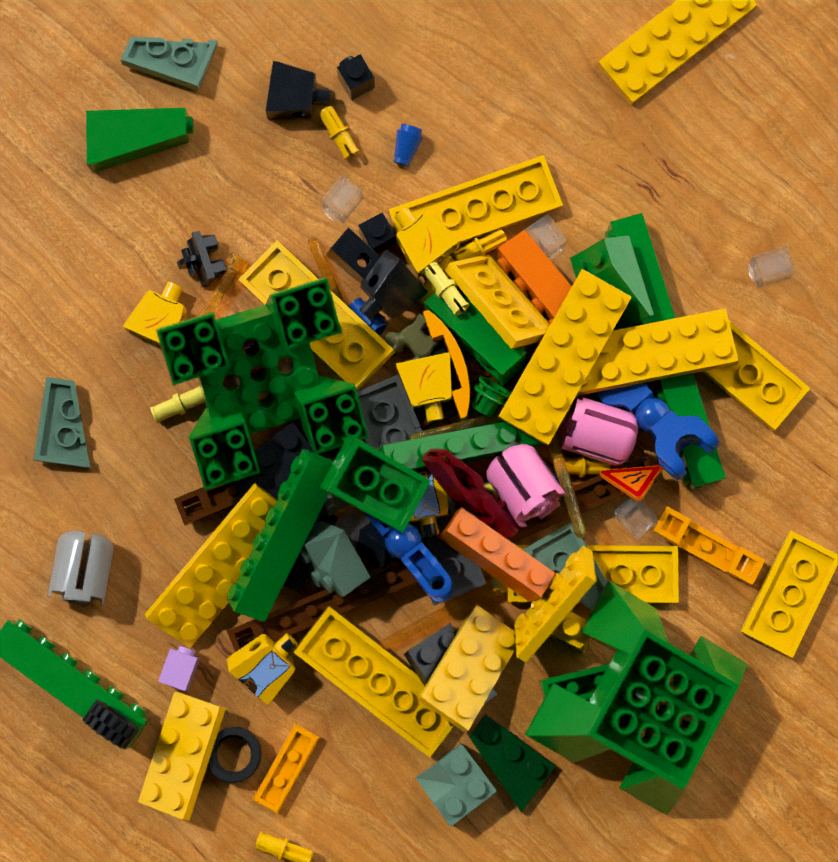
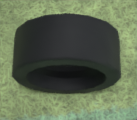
[208,727,262,783]

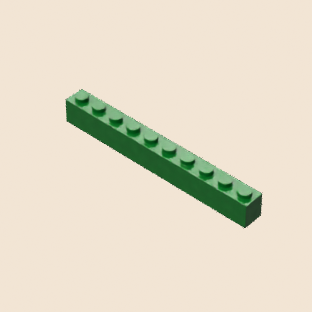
[605,213,726,490]

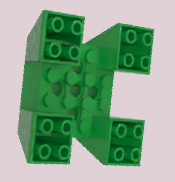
[156,277,369,490]
[525,581,748,815]

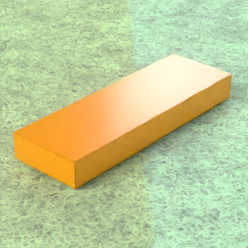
[253,723,320,814]

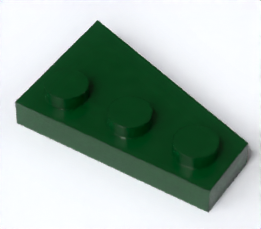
[469,714,555,813]

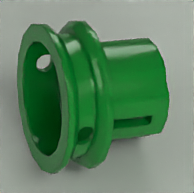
[471,376,511,417]

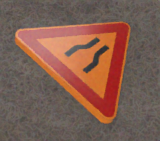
[600,466,662,501]

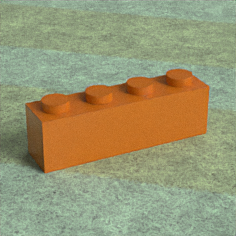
[497,229,572,324]
[437,508,556,602]

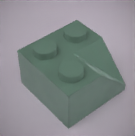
[298,521,370,597]
[415,743,497,827]

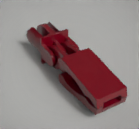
[422,449,519,538]

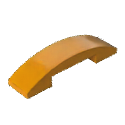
[423,310,470,421]
[653,506,765,585]

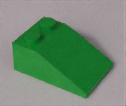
[570,235,654,330]
[320,436,431,532]

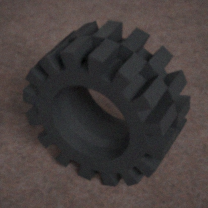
[82,700,139,750]

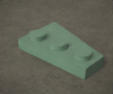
[121,37,218,91]
[33,377,90,469]
[523,521,607,610]

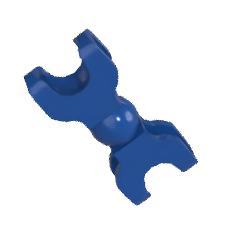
[591,382,720,480]
[362,511,453,603]

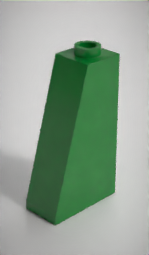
[86,107,194,172]

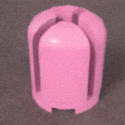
[561,396,639,466]
[486,444,567,527]

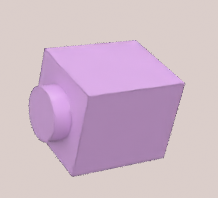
[158,645,200,691]

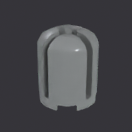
[47,530,114,606]

